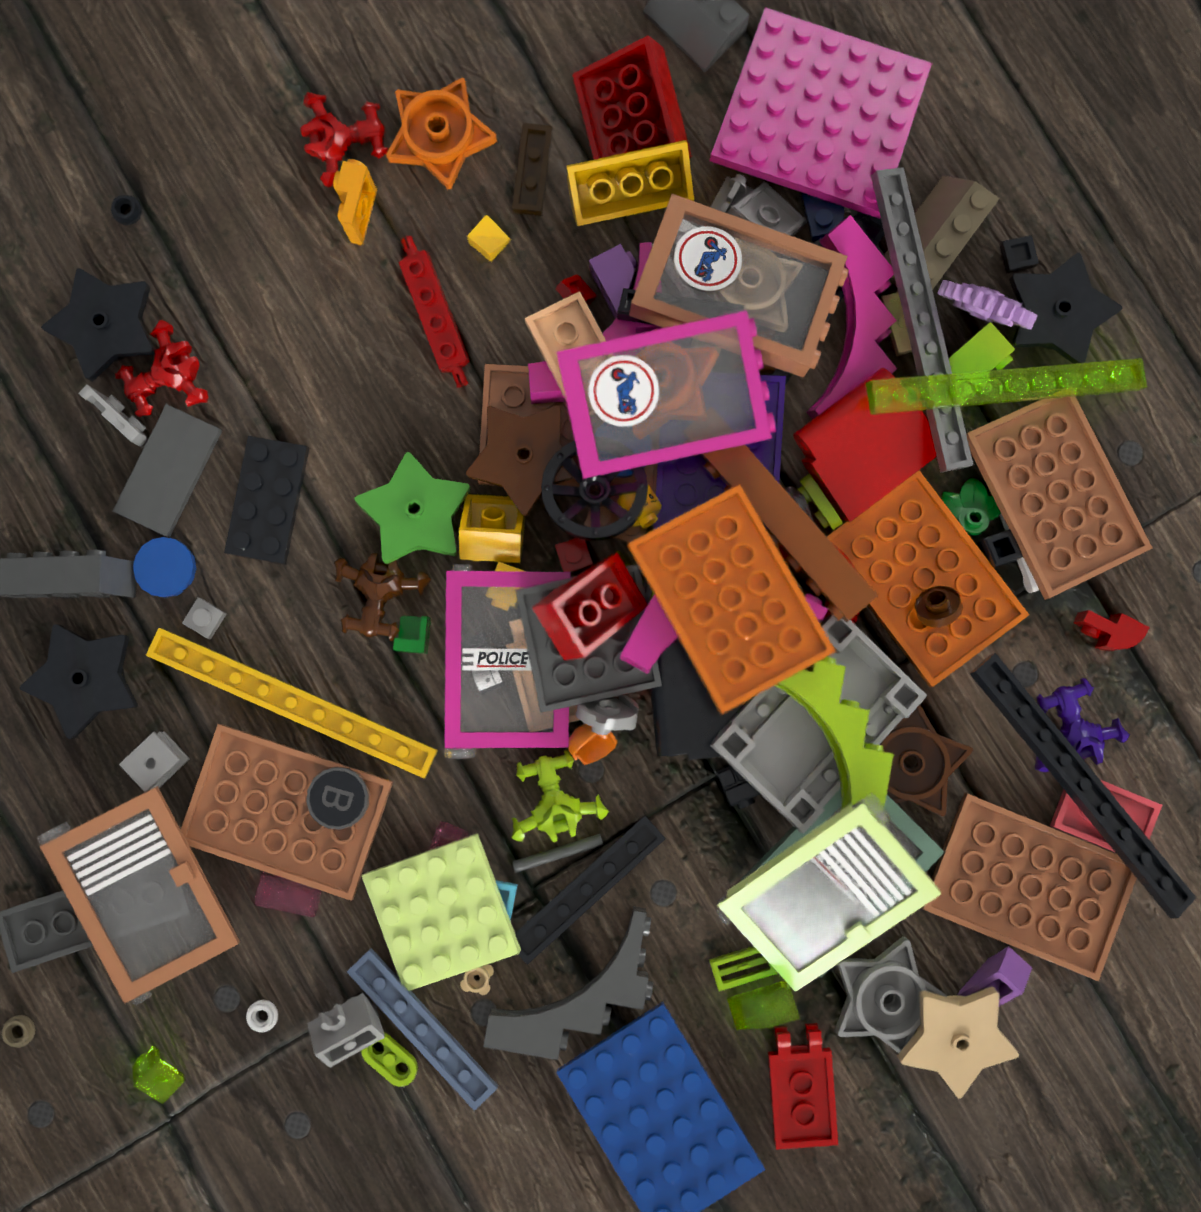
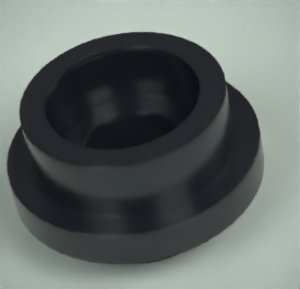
[111,195,142,225]

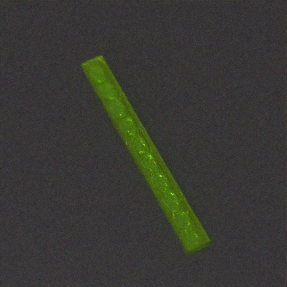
[866,358,1147,415]

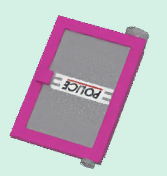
[445,565,570,759]

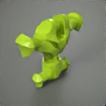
[511,750,609,842]

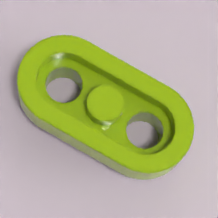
[797,474,843,530]
[361,1032,418,1087]

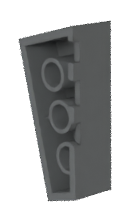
[0,550,136,598]

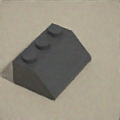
[643,0,749,72]

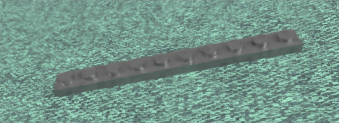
[871,167,974,472]

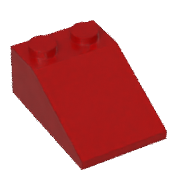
[532,553,648,661]

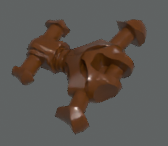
[334,553,432,641]

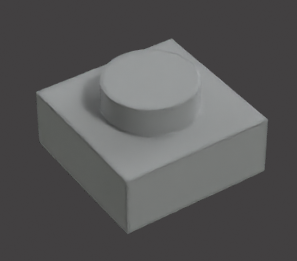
[182,597,227,639]

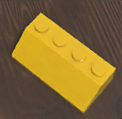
[566,140,694,226]

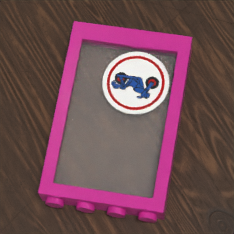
[556,310,776,478]

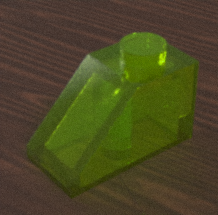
[727,980,800,1030]

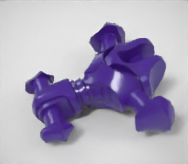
[1034,678,1130,772]

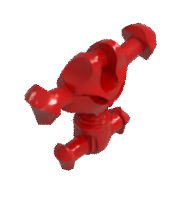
[300,92,389,188]
[115,320,209,417]

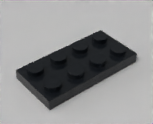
[224,436,310,565]

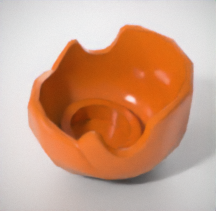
[568,723,618,765]

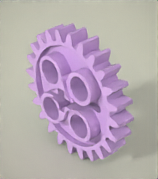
[937,280,1037,329]

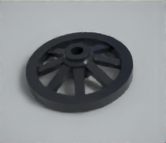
[541,437,648,541]

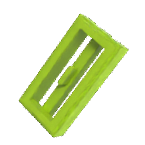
[709,946,778,992]

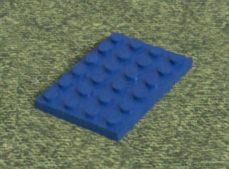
[556,1002,765,1212]

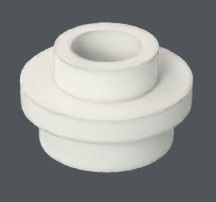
[246,1000,278,1032]

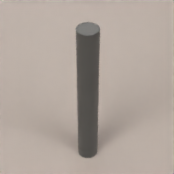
[512,833,604,873]

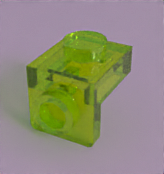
[132,1046,185,1104]

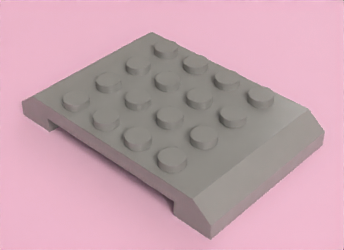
[710,614,927,834]

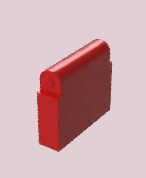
[793,367,937,522]

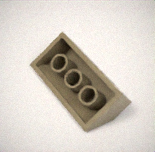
[884,176,1000,290]

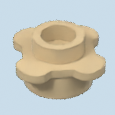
[460,964,494,995]

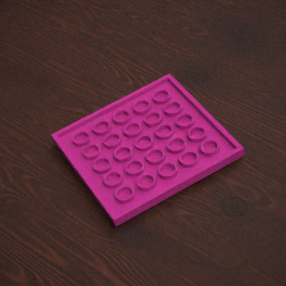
[710,8,932,219]

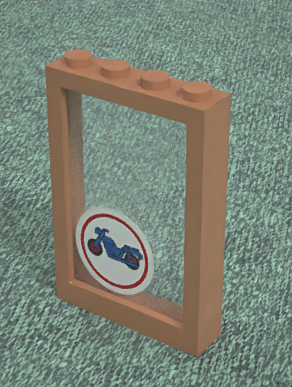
[629,194,849,378]

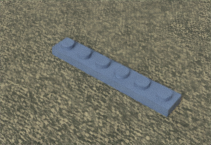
[347,948,498,1111]

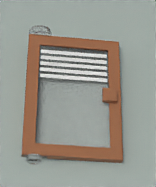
[36,786,240,1005]

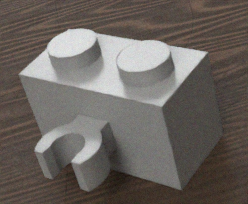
[307,993,385,1068]

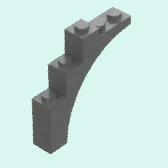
[483,906,653,1060]

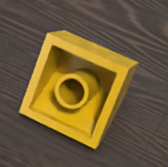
[459,494,525,563]

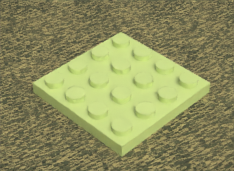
[362,833,521,991]

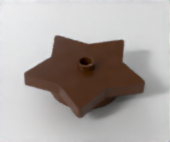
[466,405,582,517]
[879,705,973,816]

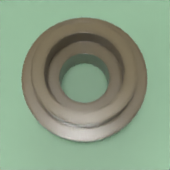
[2,1015,35,1048]

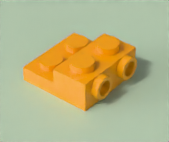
[333,159,377,246]

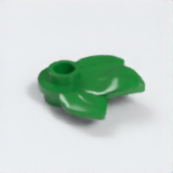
[941,478,1001,535]

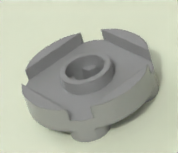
[576,695,638,735]

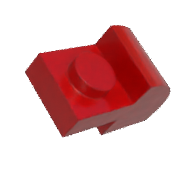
[1073,610,1150,651]

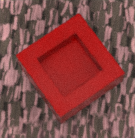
[555,274,597,305]
[555,538,593,573]

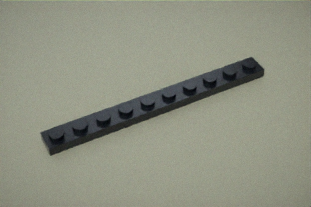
[969,653,1197,919]

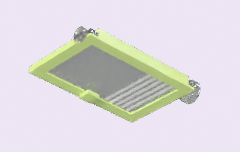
[716,793,941,992]

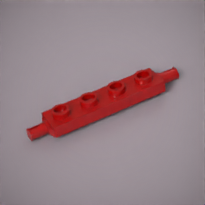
[399,236,470,388]

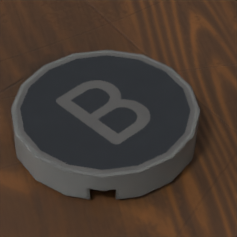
[306,767,370,830]

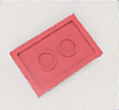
[1050,780,1162,854]

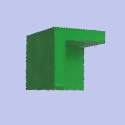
[393,615,431,654]

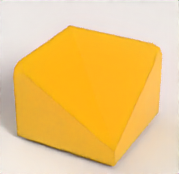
[467,215,511,262]

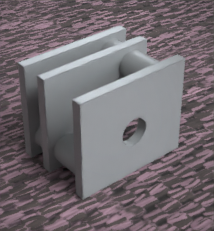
[119,731,190,792]

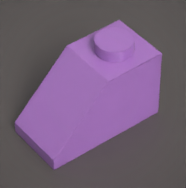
[589,244,637,319]
[958,946,1032,1006]

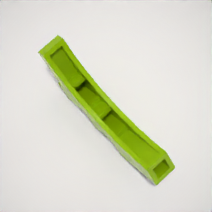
[774,657,893,826]

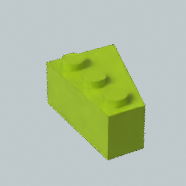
[918,322,1015,405]

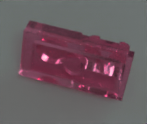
[255,873,321,917]

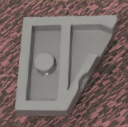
[79,385,149,448]

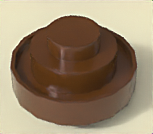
[915,586,963,627]

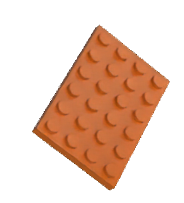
[826,470,1029,688]
[628,484,836,714]

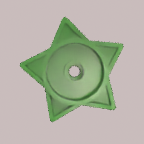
[355,452,470,564]

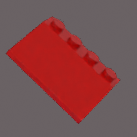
[572,35,692,160]

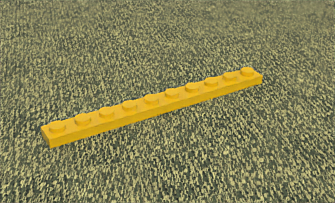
[146,628,438,778]

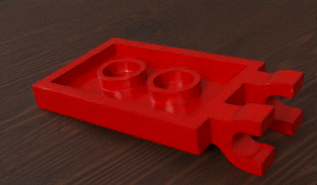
[768,1023,838,1150]

